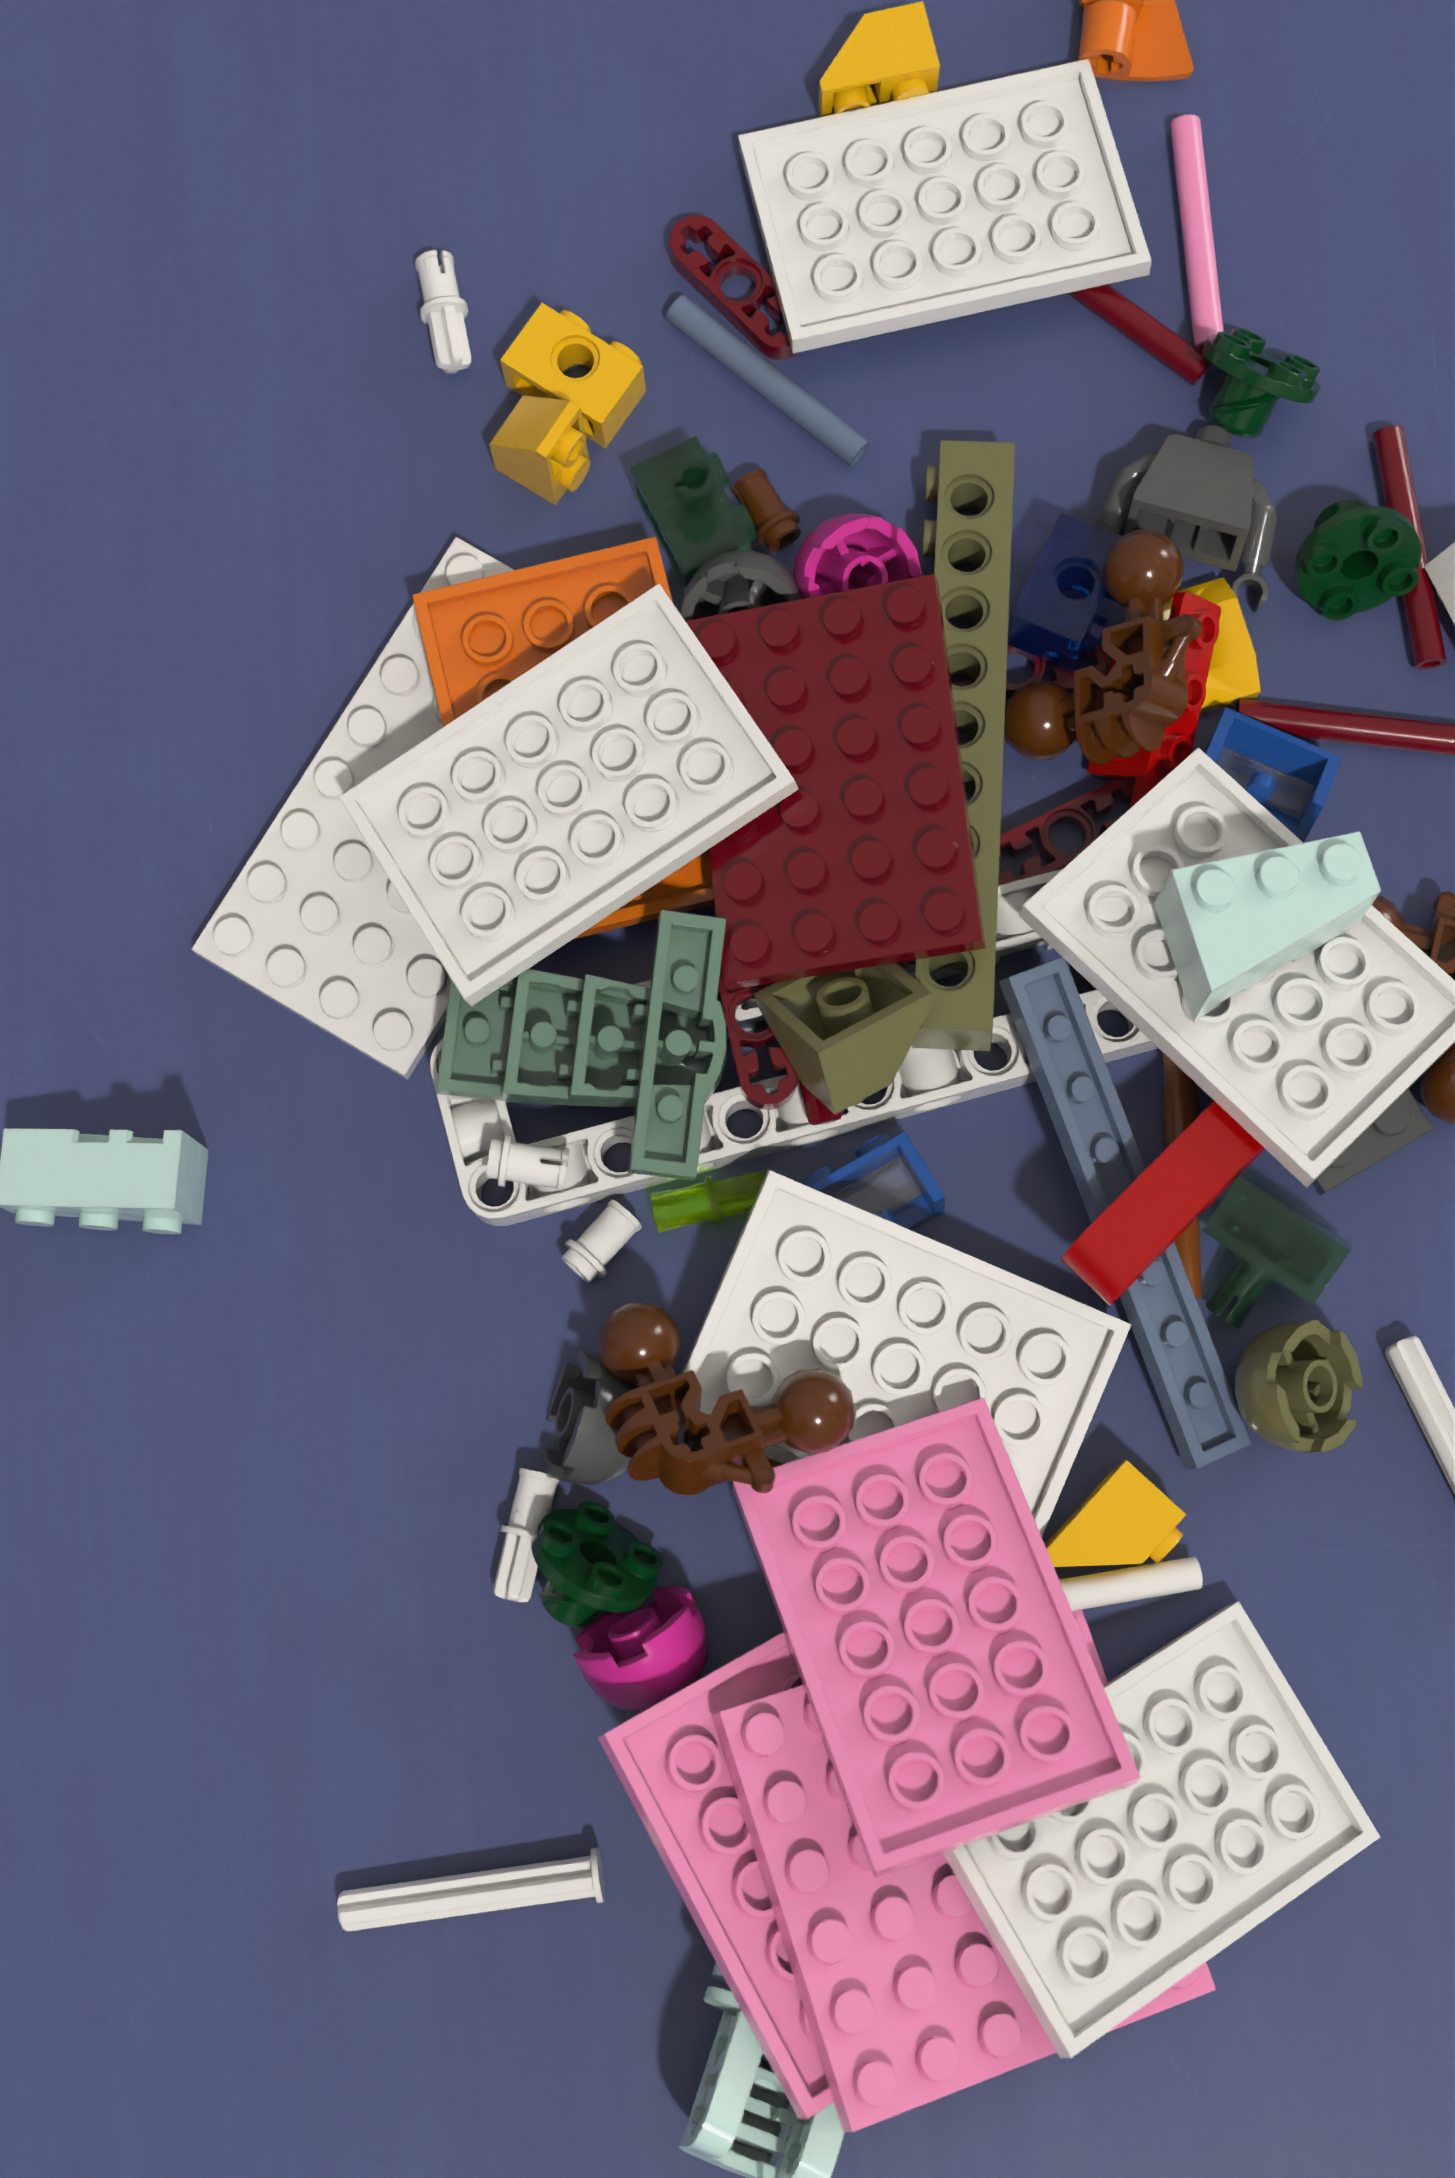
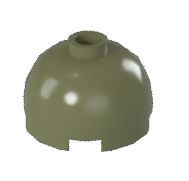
[1235,1320,1363,1453]

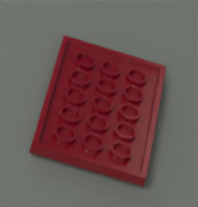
[685,574,986,990]

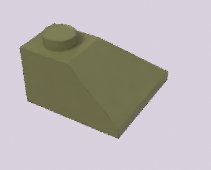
[754,963,934,1115]

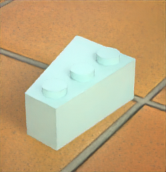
[1155,832,1381,1022]
[0,1128,209,1235]

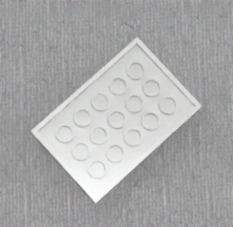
[738,59,1152,354]
[339,584,799,1006]
[1019,747,1455,1188]
[681,1170,1132,1537]
[943,1601,1380,2058]

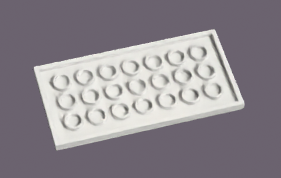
[191,537,514,1080]

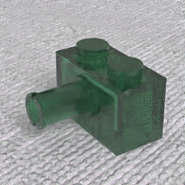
[629,436,757,591]
[1202,1172,1351,1329]

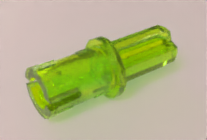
[650,1170,771,1233]

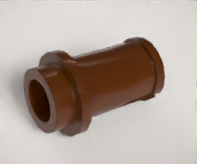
[731,469,801,552]

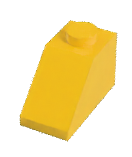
[1045,1460,1186,1567]

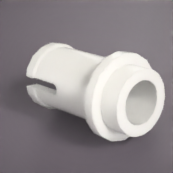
[486,1135,570,1191]
[561,1200,642,1283]

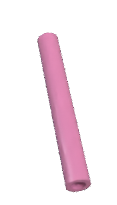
[1170,115,1224,352]

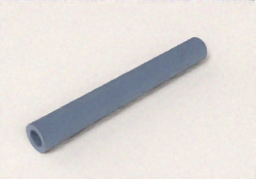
[666,294,870,467]

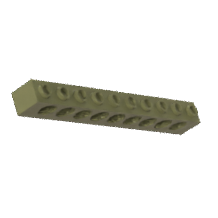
[903,440,1015,1051]

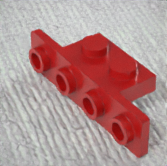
[1087,592,1221,809]

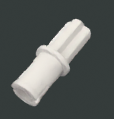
[415,250,472,374]
[493,1468,559,1602]

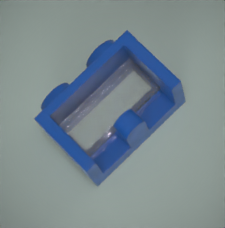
[1204,707,1342,843]
[801,1131,945,1231]

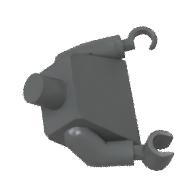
[1077,425,1277,613]

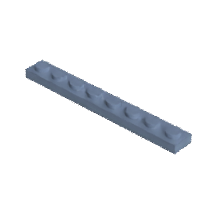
[998,957,1252,1469]

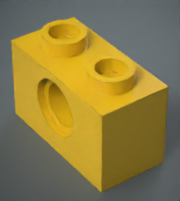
[500,303,646,449]

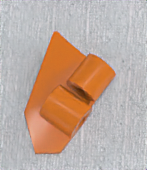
[1078,0,1194,82]

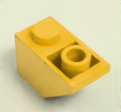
[818,1,940,117]
[489,395,590,506]

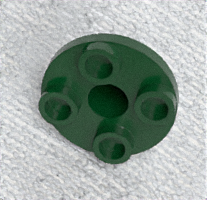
[1202,326,1320,438]
[1294,499,1422,621]
[531,1501,663,1628]

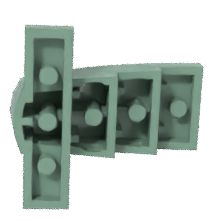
[436,910,727,1181]

